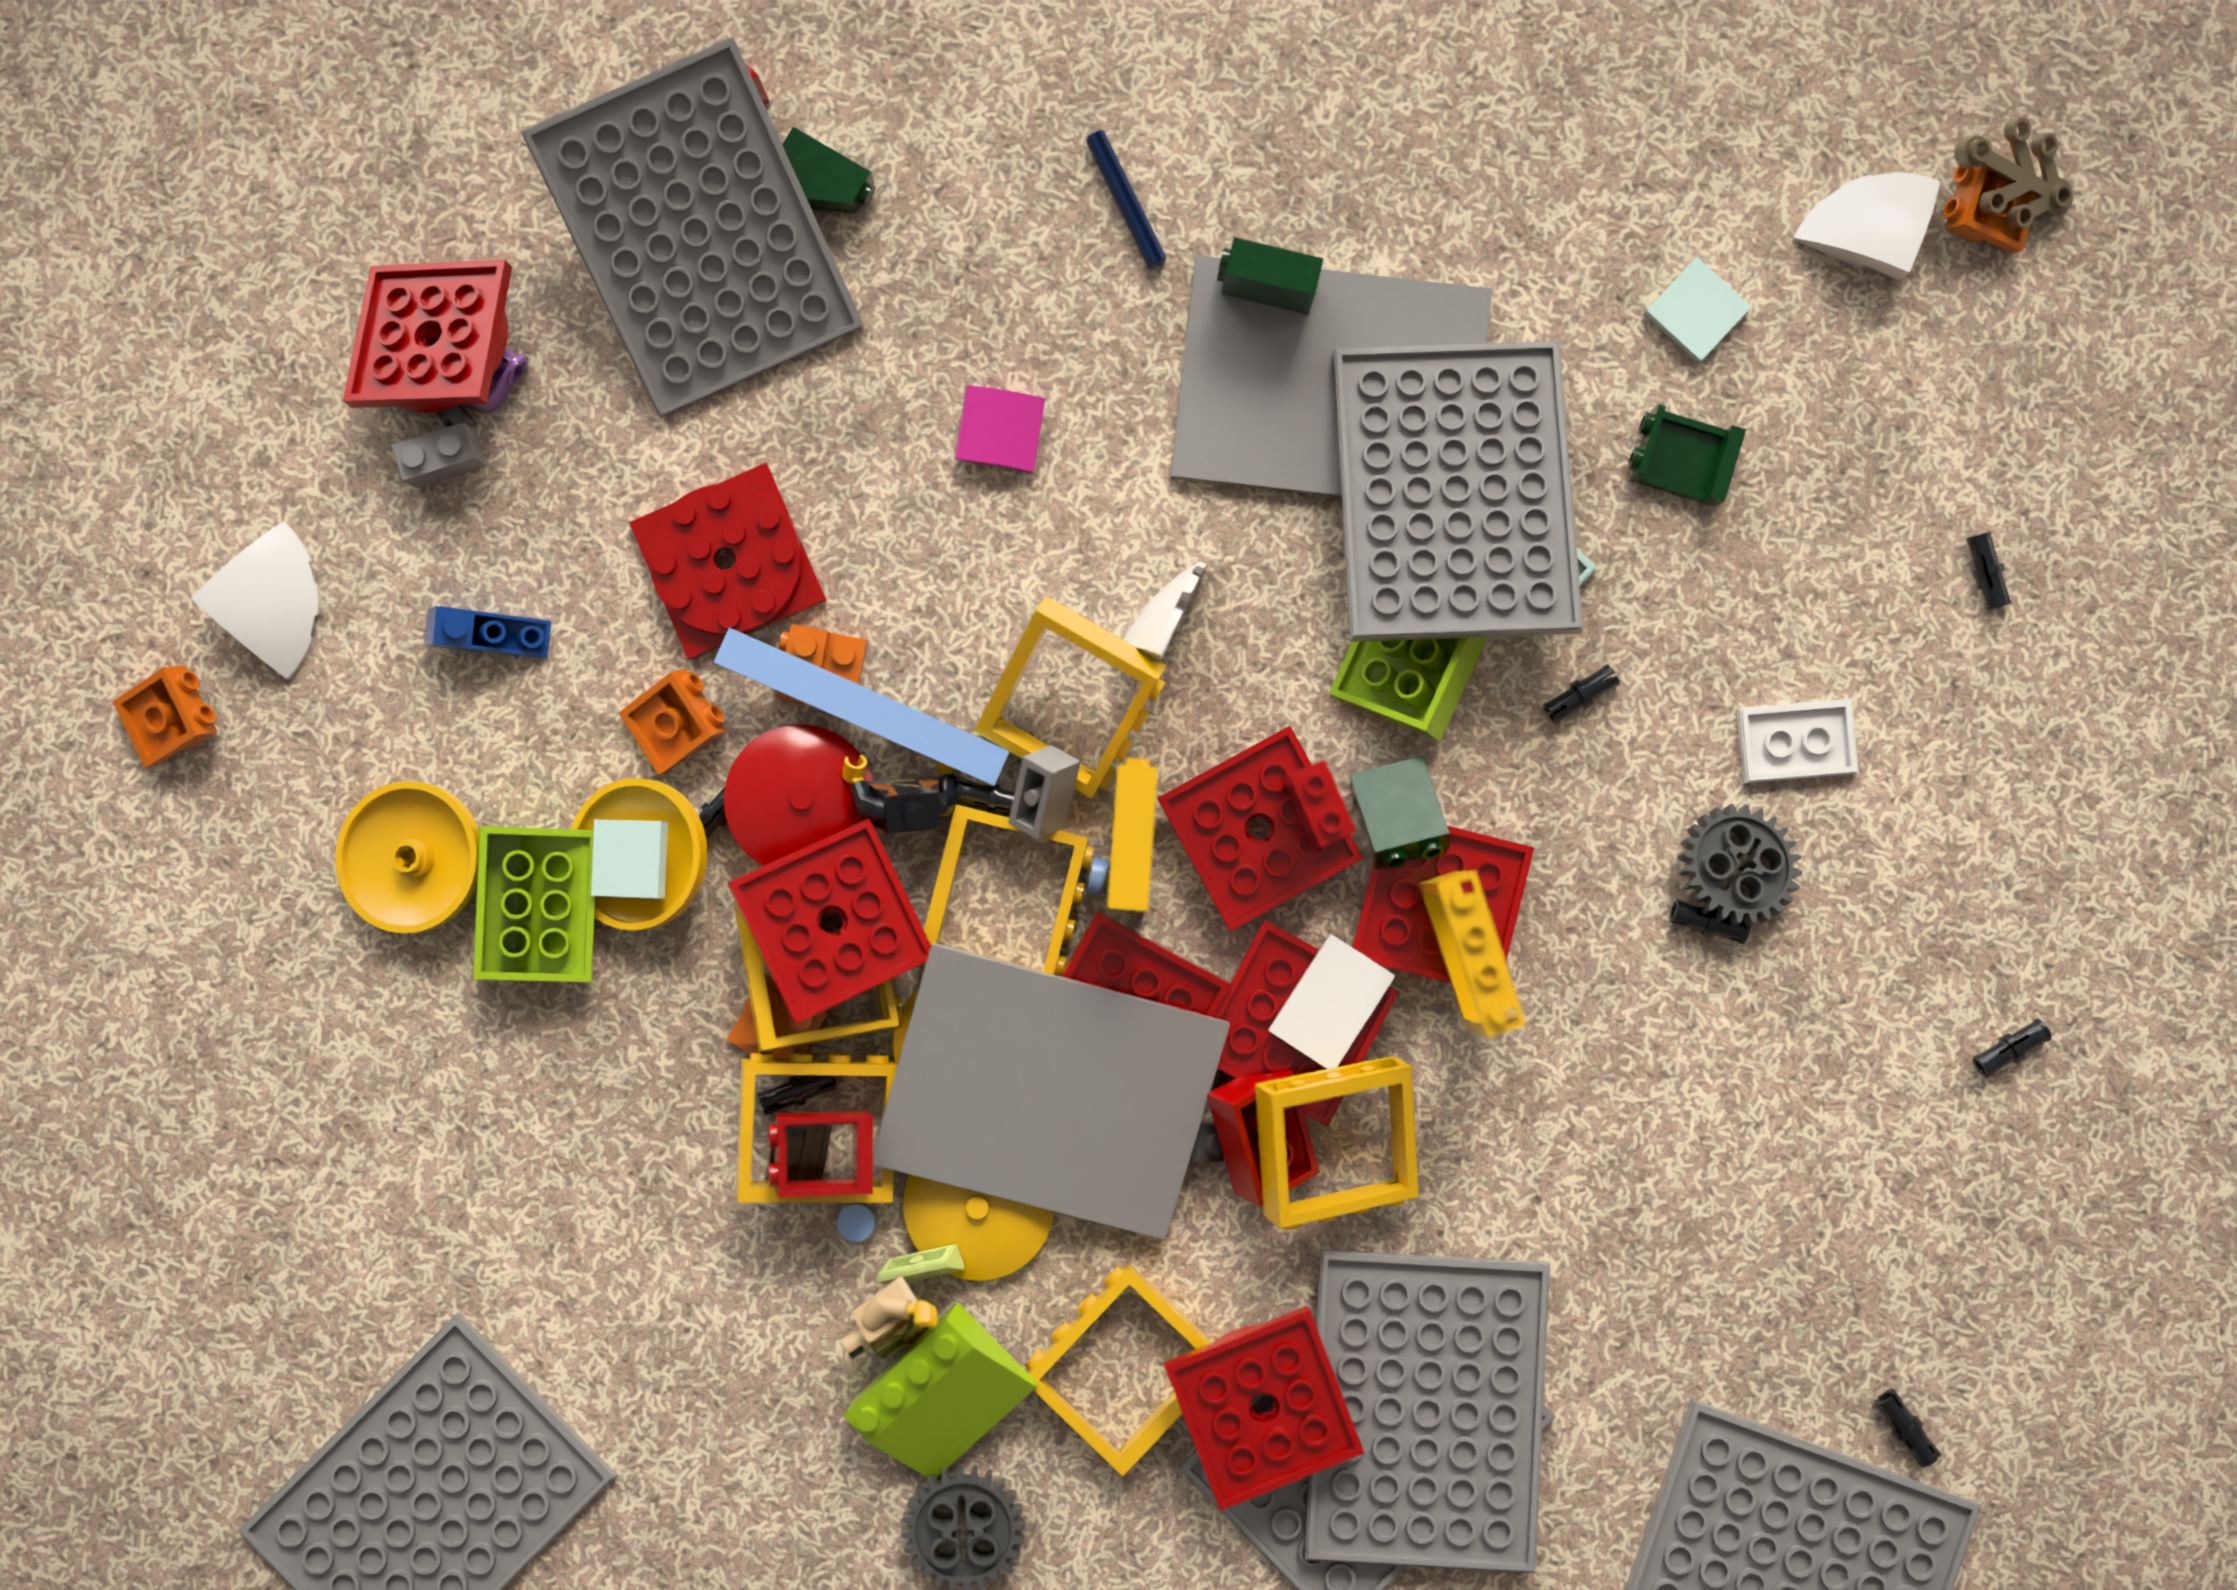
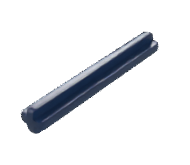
[1087,130,1166,269]

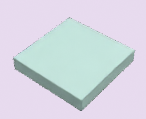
[1643,257,1752,363]
[591,819,668,898]

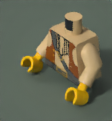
[841,1276,937,1359]

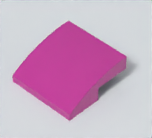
[954,385,1045,473]

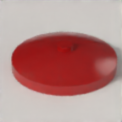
[724,724,874,866]

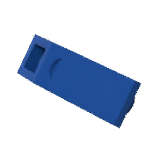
[424,606,551,658]

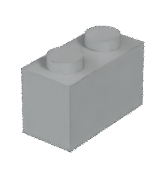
[391,422,487,488]
[1008,745,1081,840]

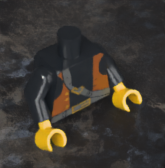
[842,755,958,833]

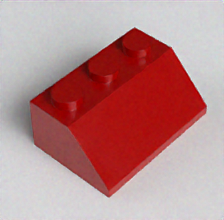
[1206,1070,1320,1207]

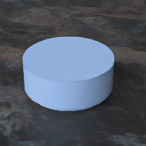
[1086,857,1109,896]
[837,1203,876,1242]

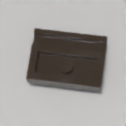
[764,1125,832,1181]

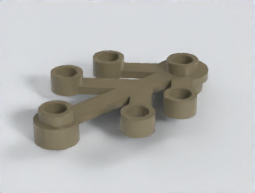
[1954,118,2073,229]

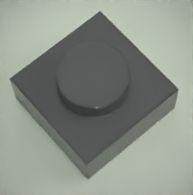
[435,405,477,428]
[1190,1121,1224,1162]

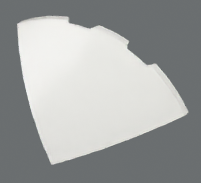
[1792,172,1940,280]
[191,522,320,680]
[1123,561,1207,661]

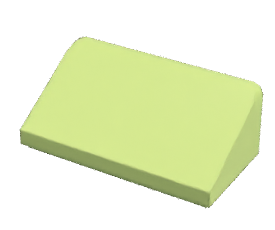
[877,1244,965,1284]

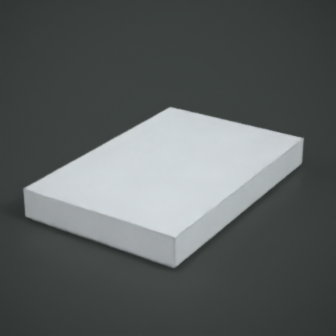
[1736,699,1859,784]
[1268,934,1395,1069]

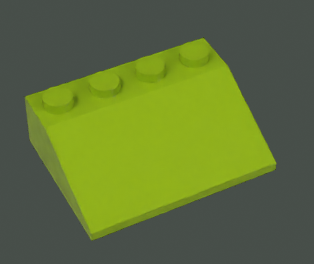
[1328,637,1488,742]
[473,826,595,982]
[843,1302,1038,1478]

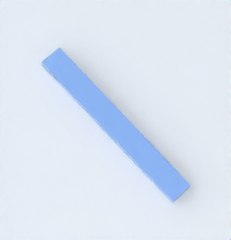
[714,627,1010,786]

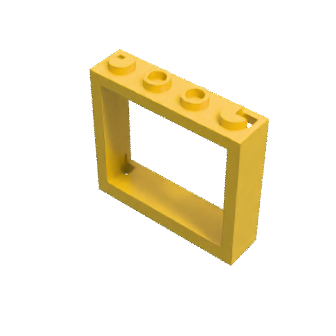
[974,596,1167,799]
[1108,758,1158,911]
[924,805,1094,976]
[1418,871,1526,1038]
[733,900,903,1053]
[735,1052,897,1203]
[1255,1056,1419,1230]
[1024,1262,1212,1476]

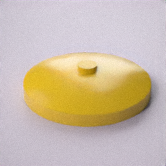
[571,778,707,930]
[335,781,480,933]
[903,1174,1054,1281]

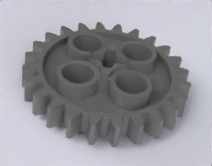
[1677,804,1802,927]
[901,1464,1026,1590]

